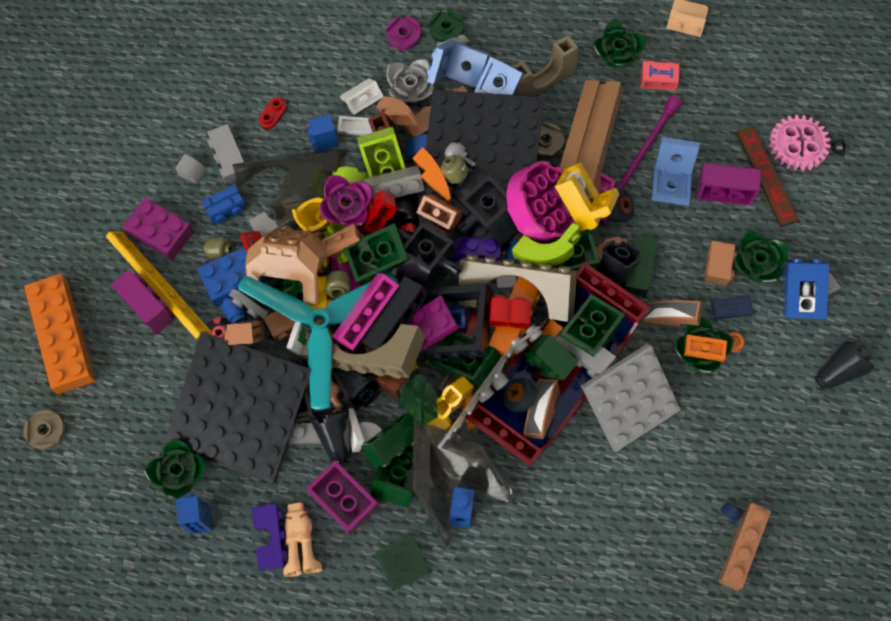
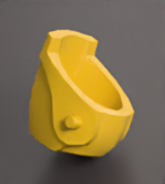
[292,197,334,232]

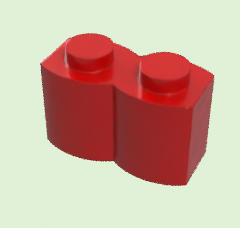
[363,190,396,234]
[489,296,531,329]

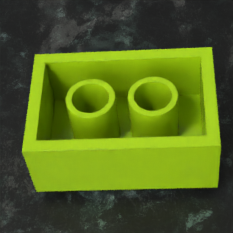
[357,127,405,178]

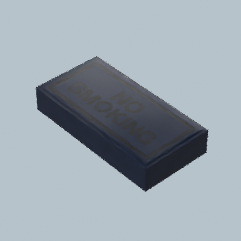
[711,296,754,320]

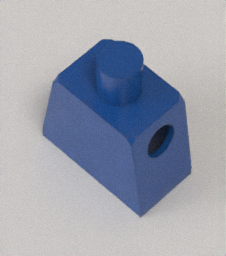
[450,487,475,529]

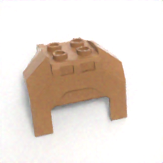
[245,228,326,305]

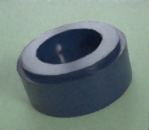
[721,503,742,522]

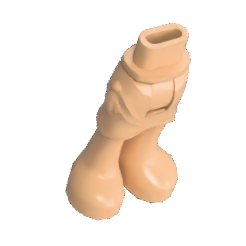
[283,503,322,577]

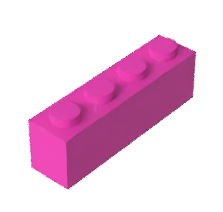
[332,273,399,350]

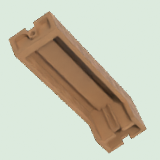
[559,80,622,194]

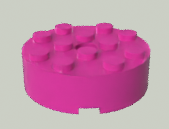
[507,161,576,243]

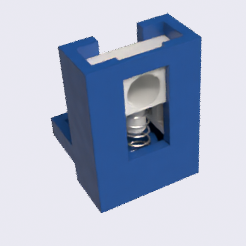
[782,259,829,319]

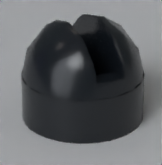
[831,139,845,154]

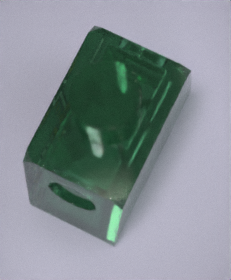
[399,374,438,425]

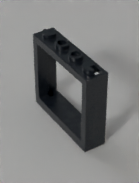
[416,283,493,363]

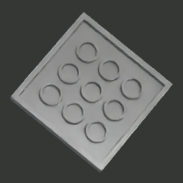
[581,344,680,452]

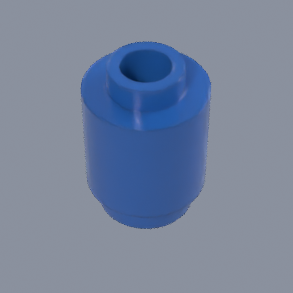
[221,297,247,323]

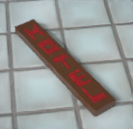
[736,126,799,228]

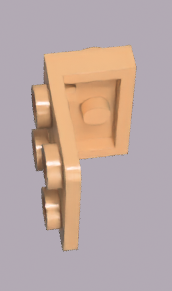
[666,0,708,37]

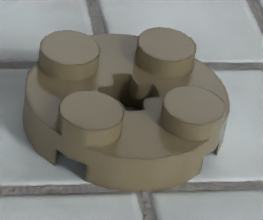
[538,123,564,158]
[24,410,65,450]

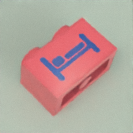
[640,61,679,91]

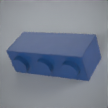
[176,494,213,534]

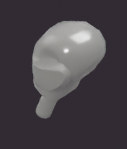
[445,142,476,167]

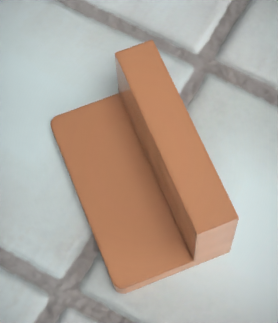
[321,224,364,258]

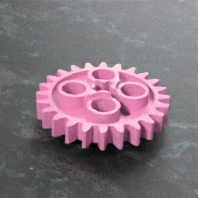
[769,115,831,171]

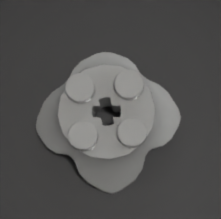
[387,59,434,105]

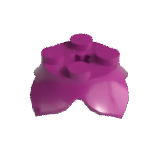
[320,175,372,227]

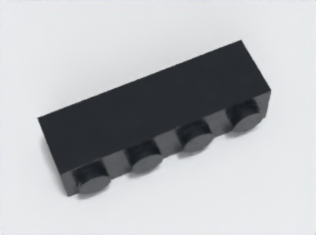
[360,277,429,351]

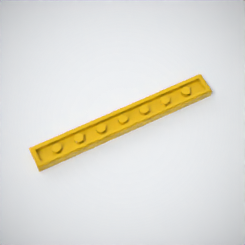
[106,232,212,339]

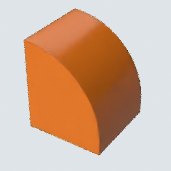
[542,319,565,339]

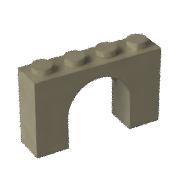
[512,35,579,97]

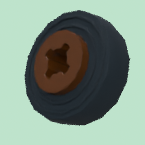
[610,189,634,223]
[503,377,537,413]

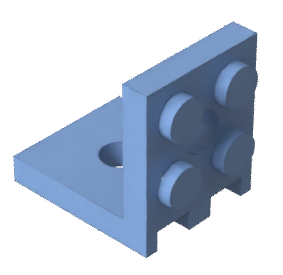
[427,39,490,88]
[474,57,524,95]
[651,137,700,206]

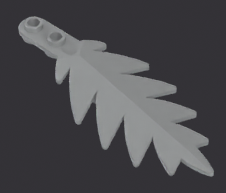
[438,325,543,449]

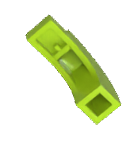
[512,223,580,267]

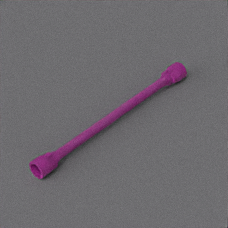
[600,96,682,226]

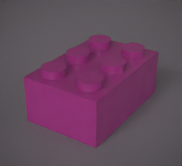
[696,163,761,206]
[123,197,194,261]
[111,269,174,335]
[306,460,379,536]

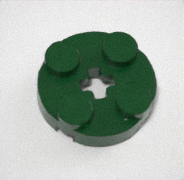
[429,10,464,42]

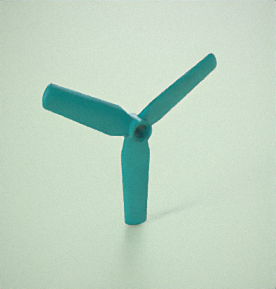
[238,272,399,410]

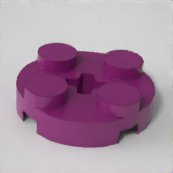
[386,16,421,51]

